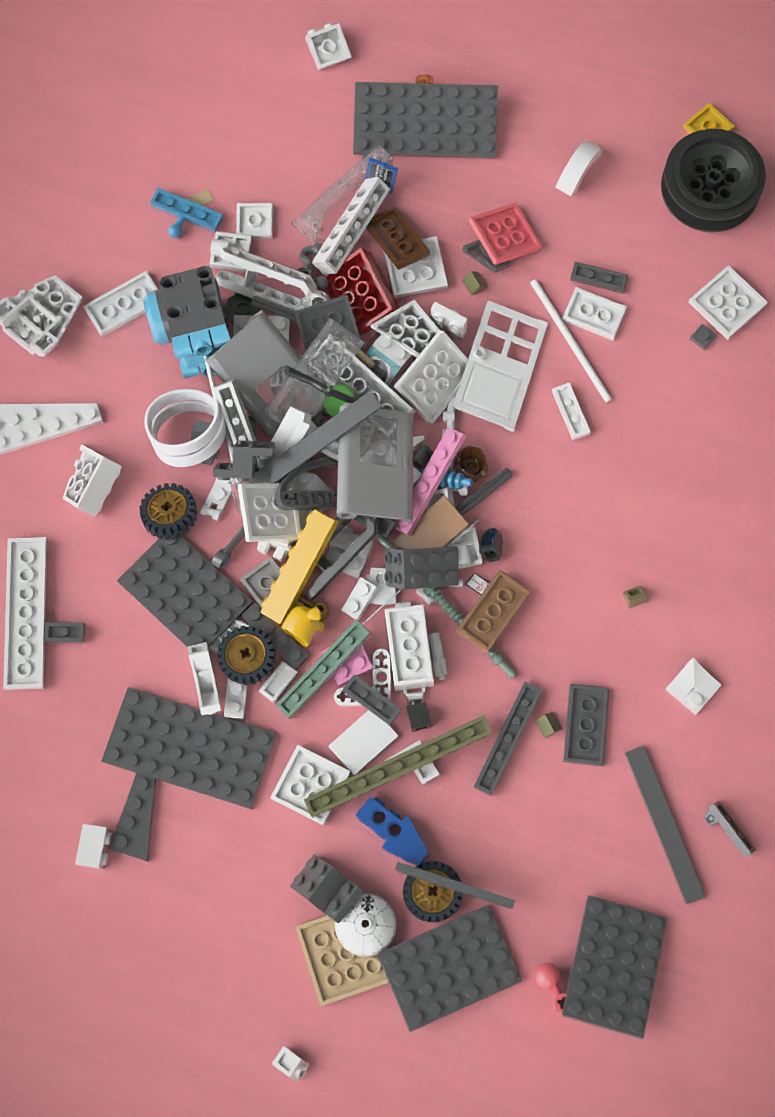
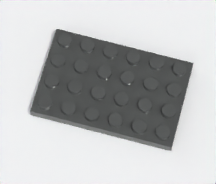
[117,534,253,648]
[561,895,667,1040]
[377,905,522,1032]

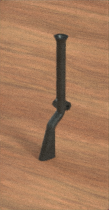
[284,365,383,418]

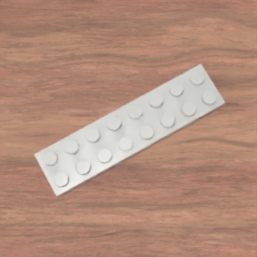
[3,537,47,690]

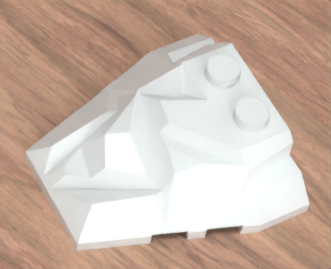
[0,275,82,357]

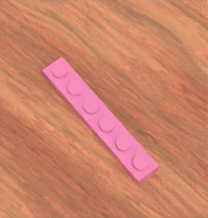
[395,427,466,536]

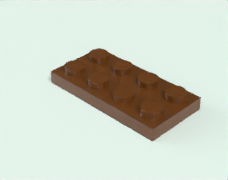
[366,206,430,270]

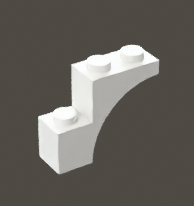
[188,642,221,715]

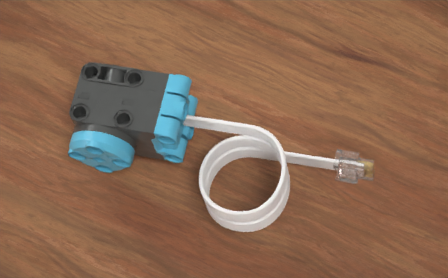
[143,266,248,514]

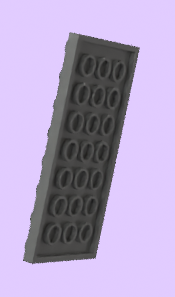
[353,82,498,159]
[101,687,276,809]

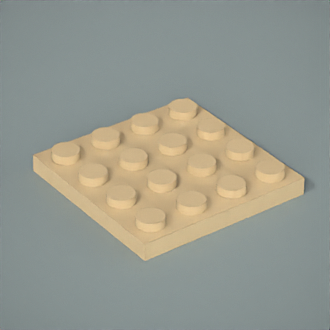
[295,916,389,1006]

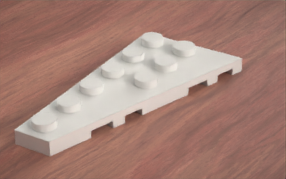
[0,403,103,455]

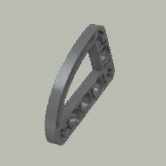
[276,457,338,510]

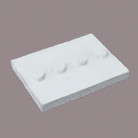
[394,330,468,424]

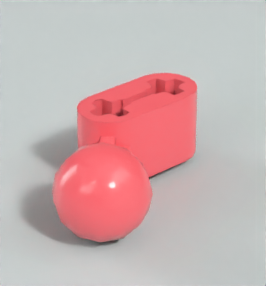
[535,963,566,1013]

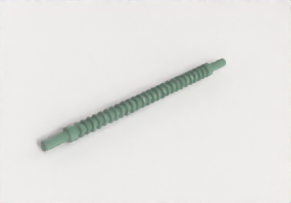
[377,536,517,679]

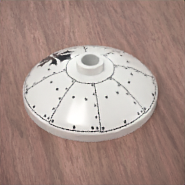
[335,893,396,956]

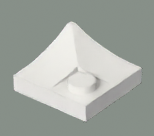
[665,658,721,715]

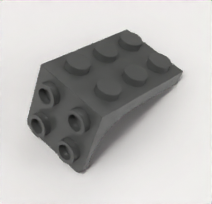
[384,546,459,590]

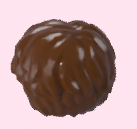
[454,446,488,483]

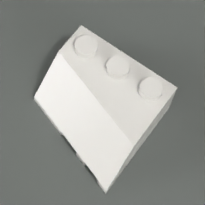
[371,300,439,358]
[63,444,122,517]

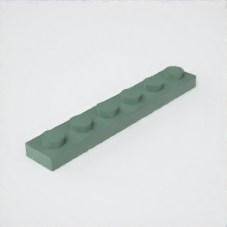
[276,620,371,719]

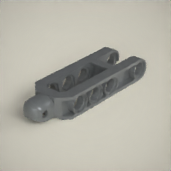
[303,513,379,601]

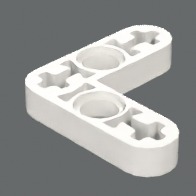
[334,649,391,707]

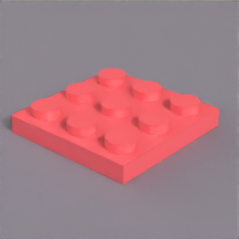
[469,203,542,265]

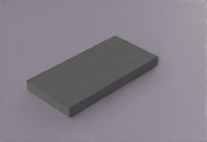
[563,684,609,767]

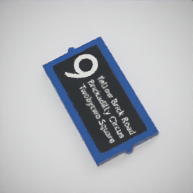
[366,157,398,193]

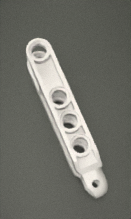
[216,246,330,310]

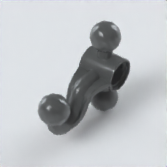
[297,244,328,291]

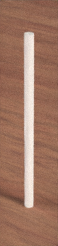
[530,279,612,403]

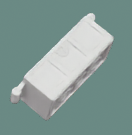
[385,601,434,701]

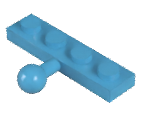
[150,188,223,238]

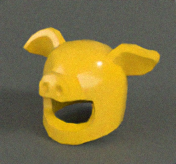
[281,601,324,647]

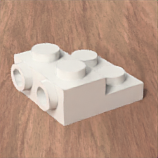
[305,23,351,70]
[326,527,373,579]

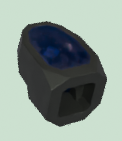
[479,528,503,562]

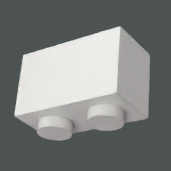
[75,824,112,869]

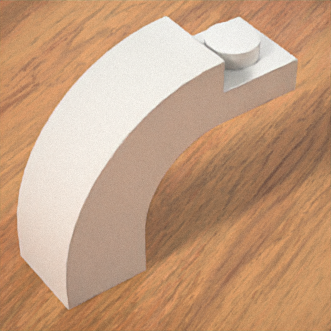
[556,140,603,196]

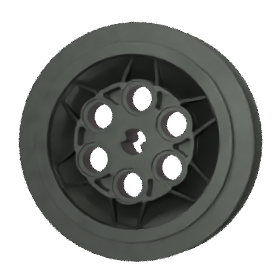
[661,129,766,232]

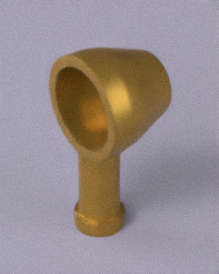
[298,593,330,621]

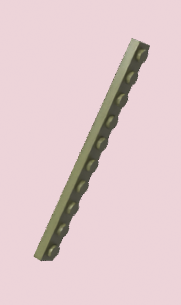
[303,715,493,818]

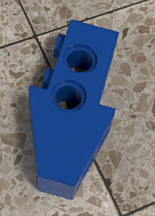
[355,797,428,866]

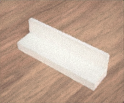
[263,406,312,466]

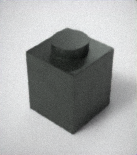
[406,700,431,732]

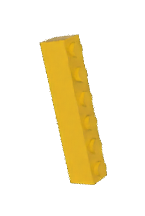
[260,510,339,624]

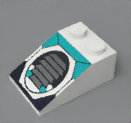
[362,334,413,388]

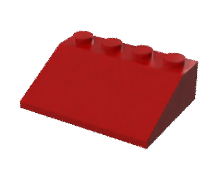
[322,248,400,335]

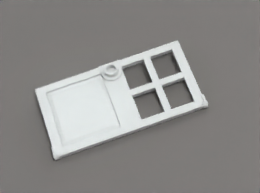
[452,301,548,432]

